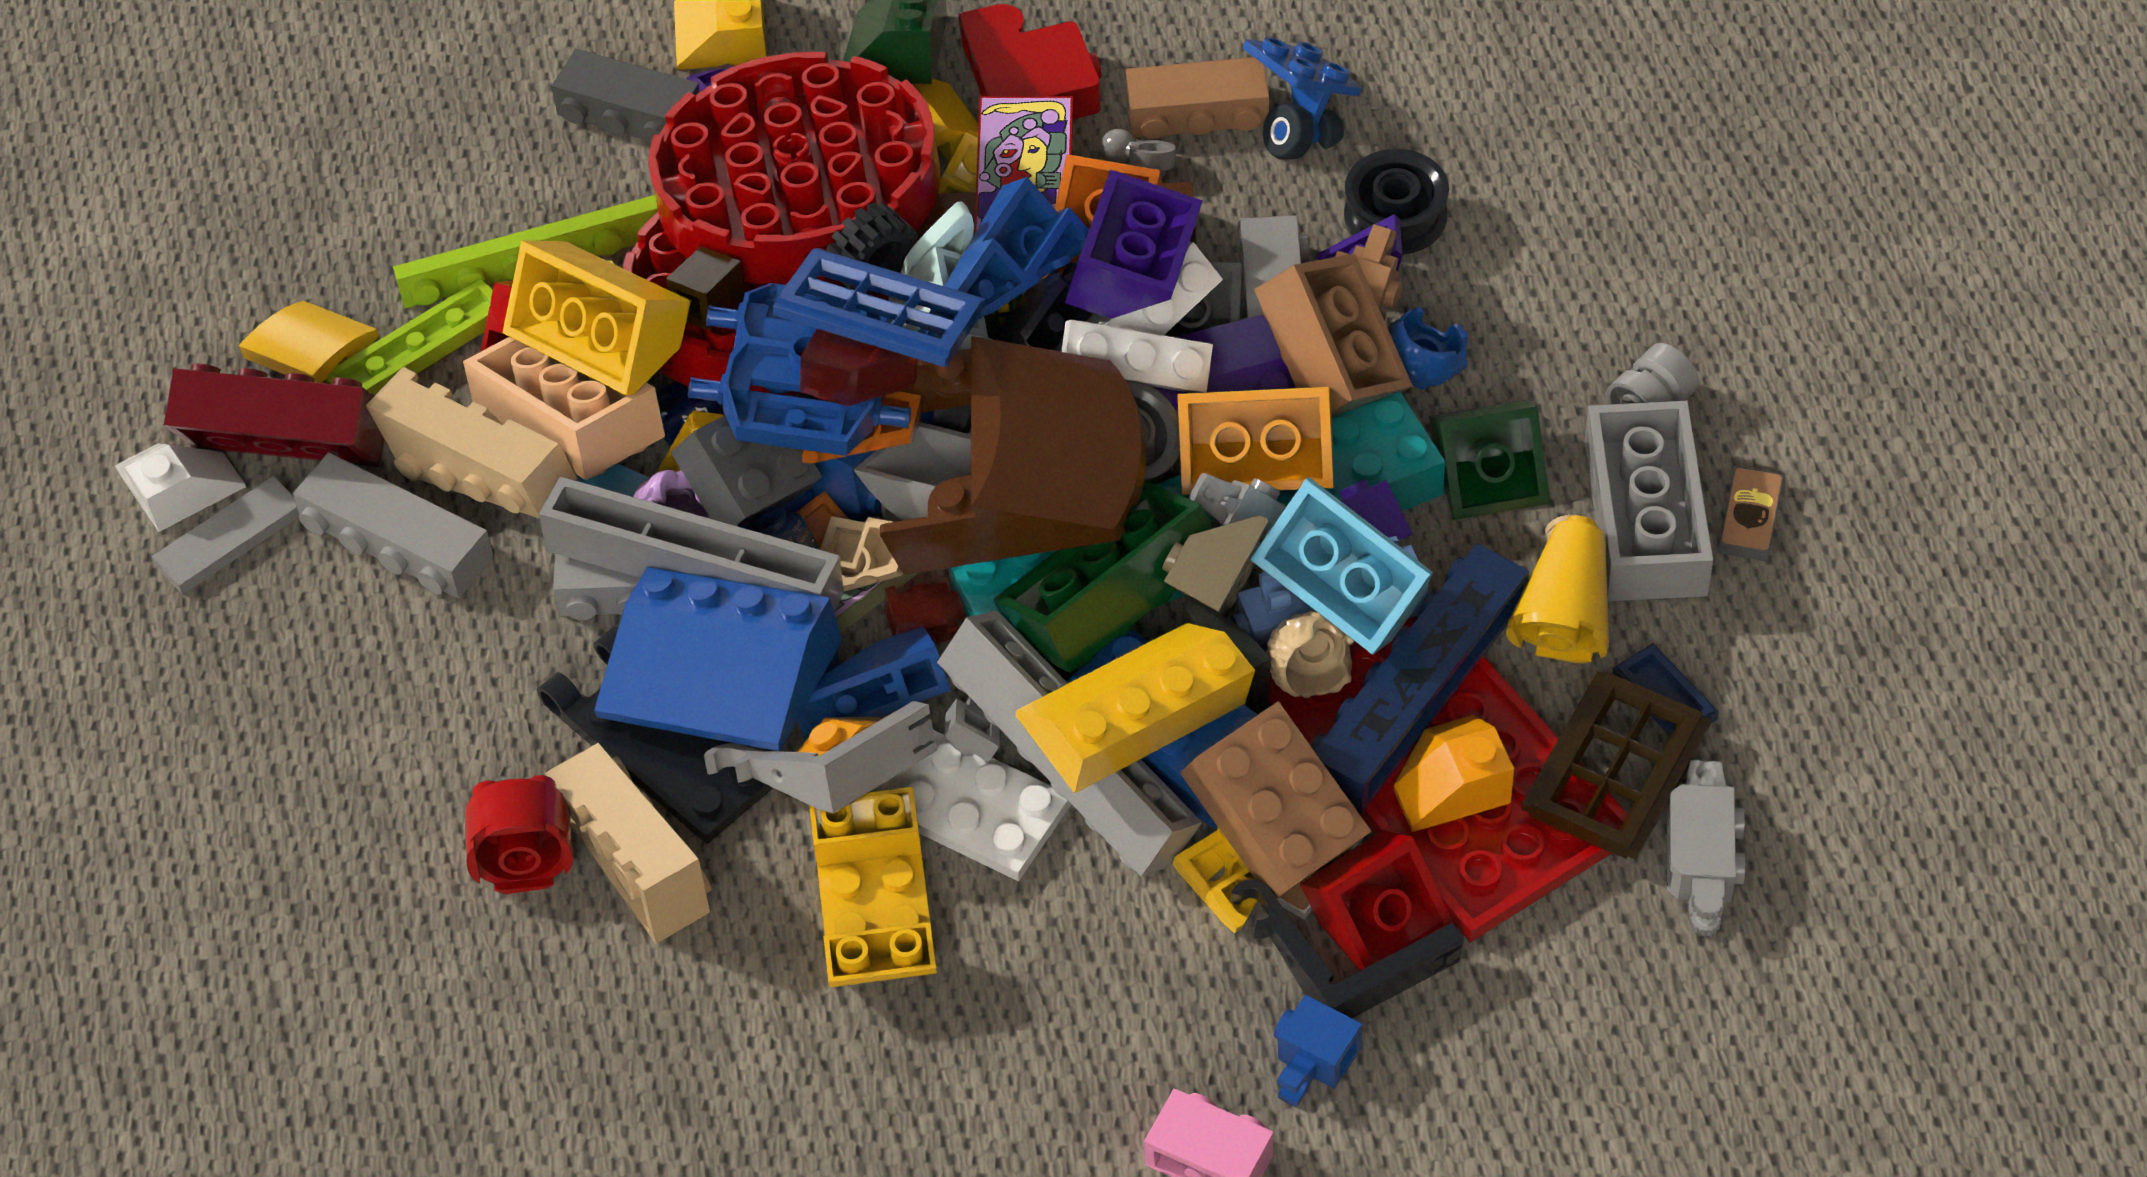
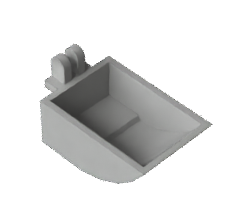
[853,422,971,521]

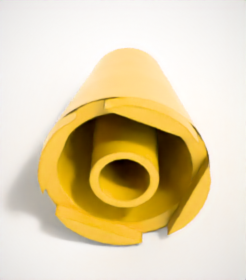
[1506,515,1609,663]

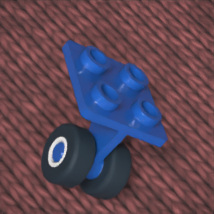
[1242,37,1363,159]

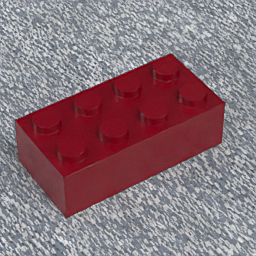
[163,363,385,467]

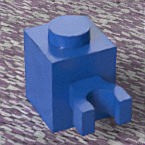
[1274,995,1362,1108]

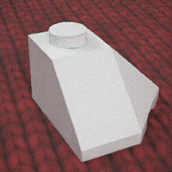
[115,443,246,532]

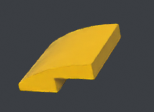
[238,300,379,383]

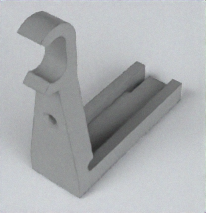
[704,701,937,813]

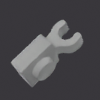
[944,695,1000,762]

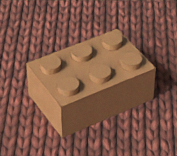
[1254,254,1413,417]
[1180,701,1372,899]

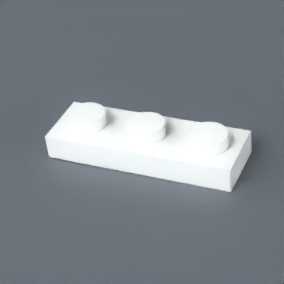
[1061,320,1213,393]

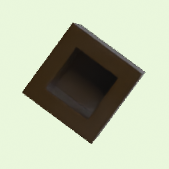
[666,246,745,331]

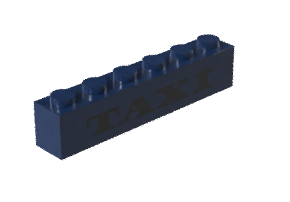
[1310,543,1529,814]

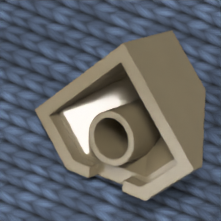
[1162,515,1272,617]

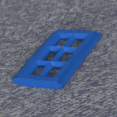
[772,248,985,367]

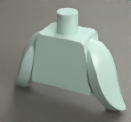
[888,201,993,355]

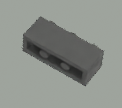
[551,48,700,145]

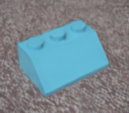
[1250,477,1433,655]

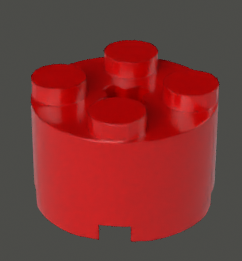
[465,775,573,894]

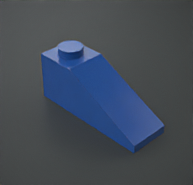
[798,625,951,741]

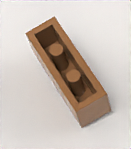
[1126,57,1269,139]

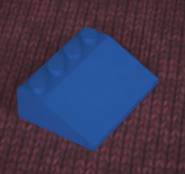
[594,567,842,751]

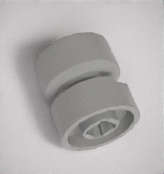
[1606,343,1699,405]

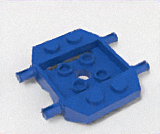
[688,283,911,456]

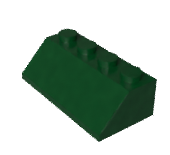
[843,0,947,84]
[993,481,1213,673]

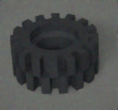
[826,203,918,295]

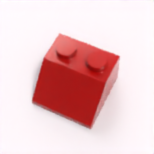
[1300,830,1456,971]

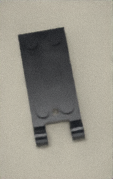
[537,626,773,844]

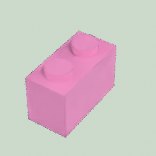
[1144,1088,1274,1177]

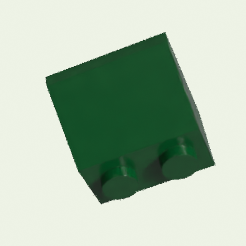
[1429,400,1551,520]

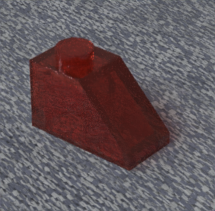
[800,329,918,406]

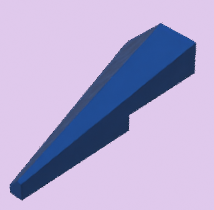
[918,177,1089,339]

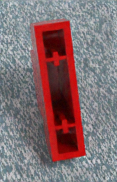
[958,4,1102,119]

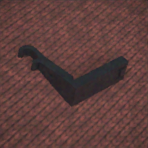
[1230,879,1464,1018]

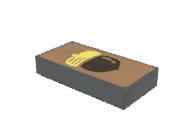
[1718,466,1784,562]

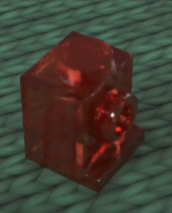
[884,582,964,644]

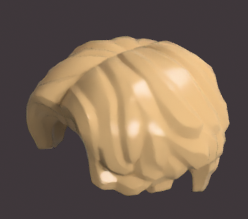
[1265,610,1354,698]

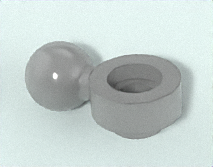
[1100,129,1176,177]

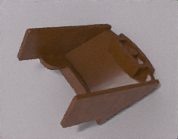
[880,336,1147,574]

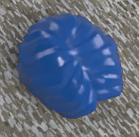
[1388,307,1468,389]

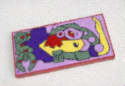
[974,96,1073,234]

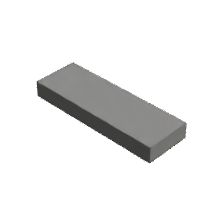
[151,476,299,595]

